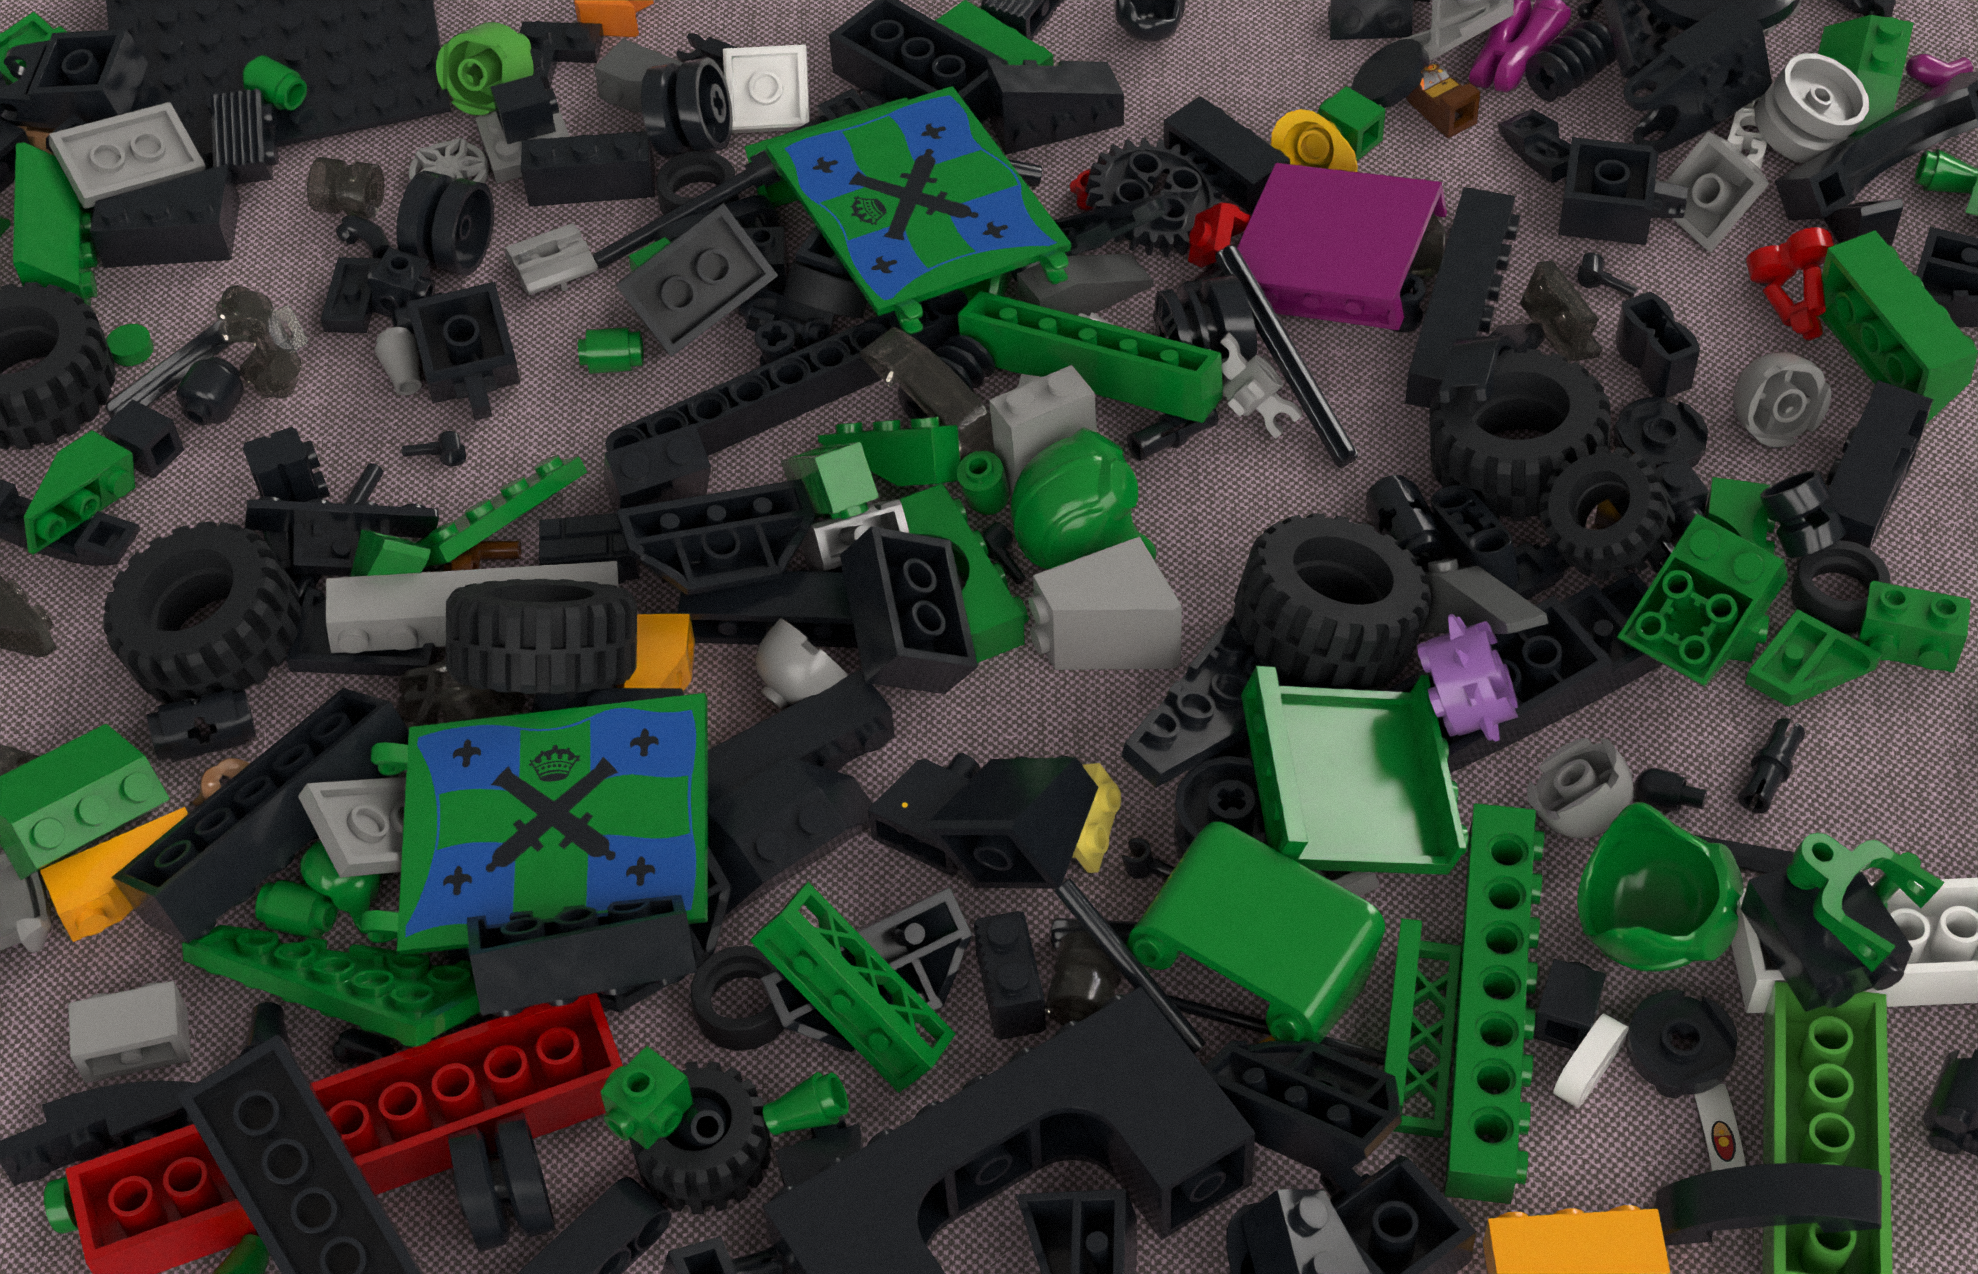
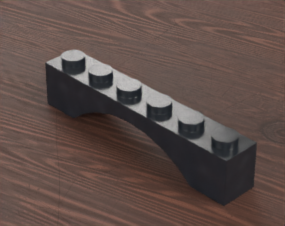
[1775,71,1978,220]

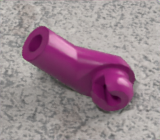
[1906,54,1973,89]

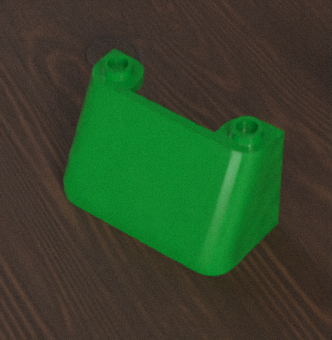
[1126,822,1385,1044]

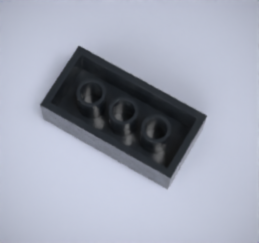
[829,0,1008,123]

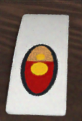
[1694,1084,1746,1171]

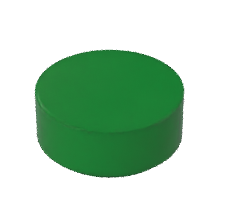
[106,324,154,366]
[44,1176,78,1235]

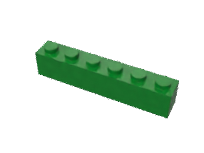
[958,291,1223,423]

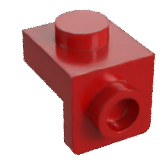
[1188,202,1251,268]

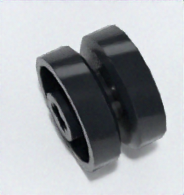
[641,57,733,159]
[396,170,494,276]
[1174,756,1268,861]
[448,1113,556,1252]

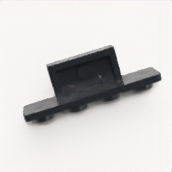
[245,497,439,576]

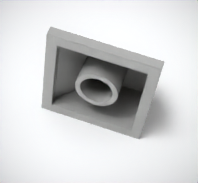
[1666,131,1770,252]

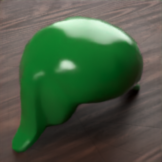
[300,840,382,934]

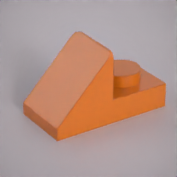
[574,0,654,37]

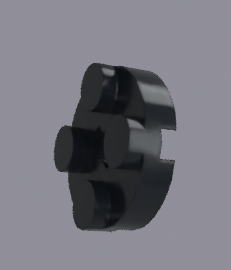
[1625,990,1737,1098]

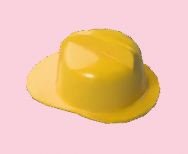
[1271,109,1358,172]

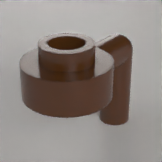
[444,541,522,571]

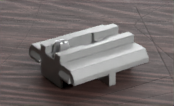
[505,223,598,295]

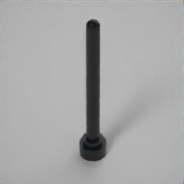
[592,149,781,269]

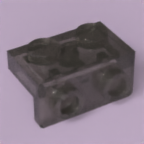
[1519,260,1603,362]

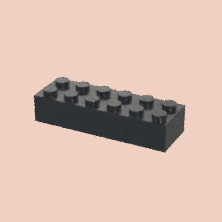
[111,688,409,943]
[177,1034,423,1274]

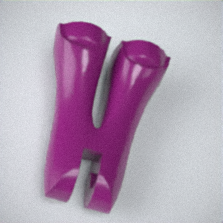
[1469,0,1571,93]

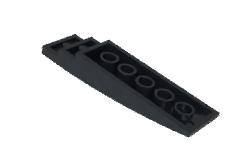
[1386,571,1663,773]

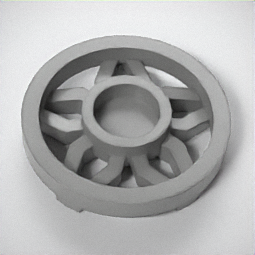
[409,138,489,184]

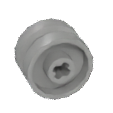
[1755,53,1869,164]

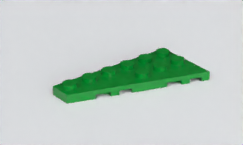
[182,924,481,1047]

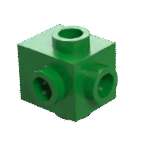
[600,1046,693,1150]

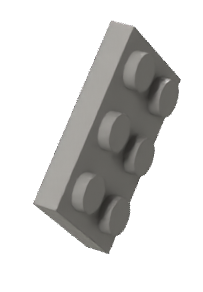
[49,102,206,209]
[298,777,406,877]

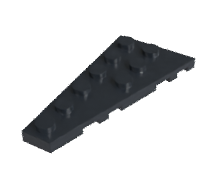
[1121,616,1327,788]

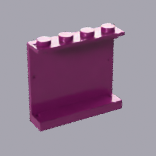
[1224,163,1447,330]

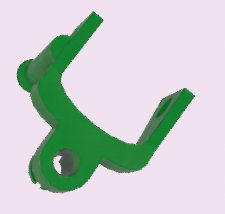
[1787,832,1945,972]

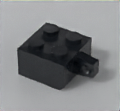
[1558,137,1688,245]
[407,282,520,420]
[1319,1155,1477,1274]

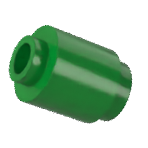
[243,55,307,110]
[578,327,644,374]
[957,451,1011,515]
[255,880,337,939]

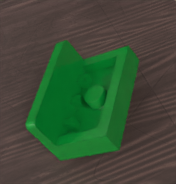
[1856,581,1971,673]

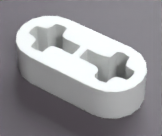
[1553,1013,1629,1108]

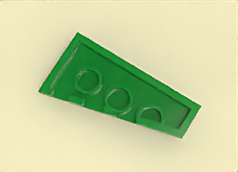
[416,455,588,567]

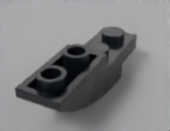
[0,1080,195,1186]

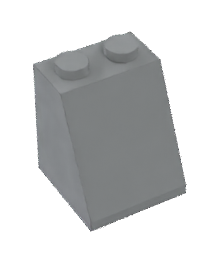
[1028,537,1182,670]

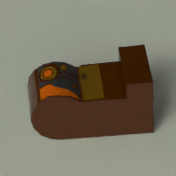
[1406,62,1480,139]

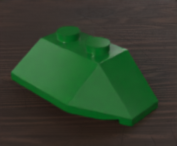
[1818,15,1914,137]

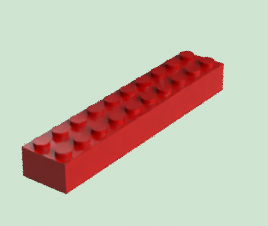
[65,993,623,1274]

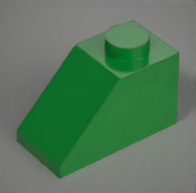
[350,529,431,577]

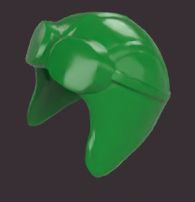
[1011,427,1156,570]
[1577,802,1744,972]

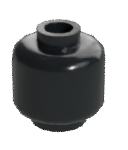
[176,357,244,426]

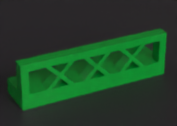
[750,882,956,1093]
[1384,918,1462,1139]

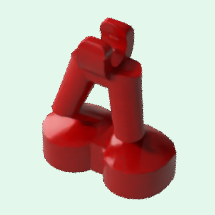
[1746,227,1834,341]

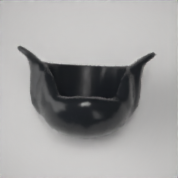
[1115,0,1185,42]

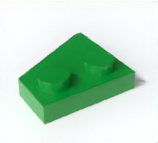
[1745,609,1882,707]

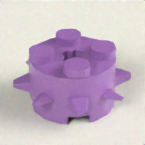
[1417,614,1518,742]

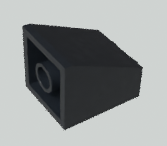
[926,755,1099,889]

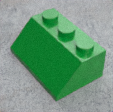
[0,724,170,880]

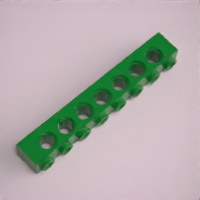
[1444,803,1544,1204]

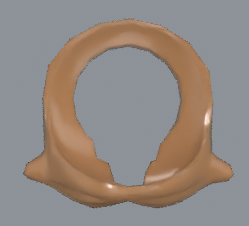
[193,758,250,806]

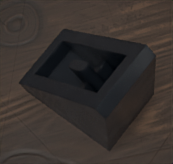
[1824,198,1903,246]

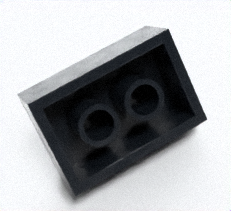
[615,203,778,357]
[840,526,978,694]

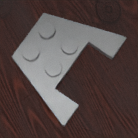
[1391,0,1514,61]

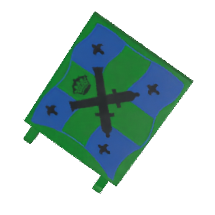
[766,86,1071,335]
[360,693,708,955]

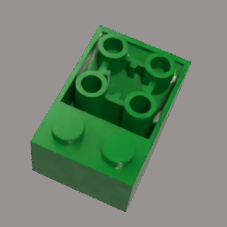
[1617,514,1788,687]

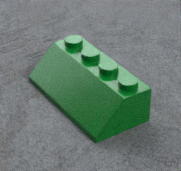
[13,142,97,306]
[1819,230,1978,425]

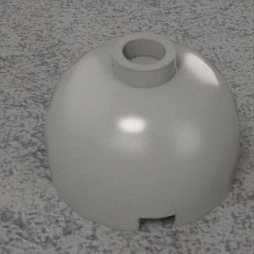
[1733,352,1832,448]
[755,618,849,711]
[1527,737,1634,839]

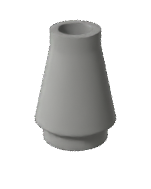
[374,327,422,395]

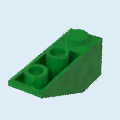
[818,417,960,486]
[24,430,136,555]

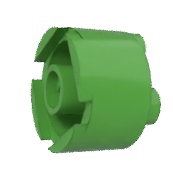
[436,22,534,115]

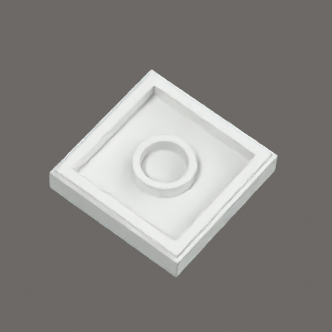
[723,44,810,133]

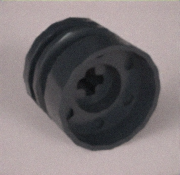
[1155,274,1257,362]

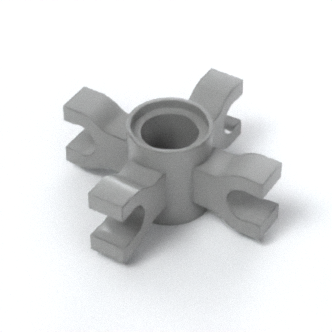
[1209,332,1303,439]

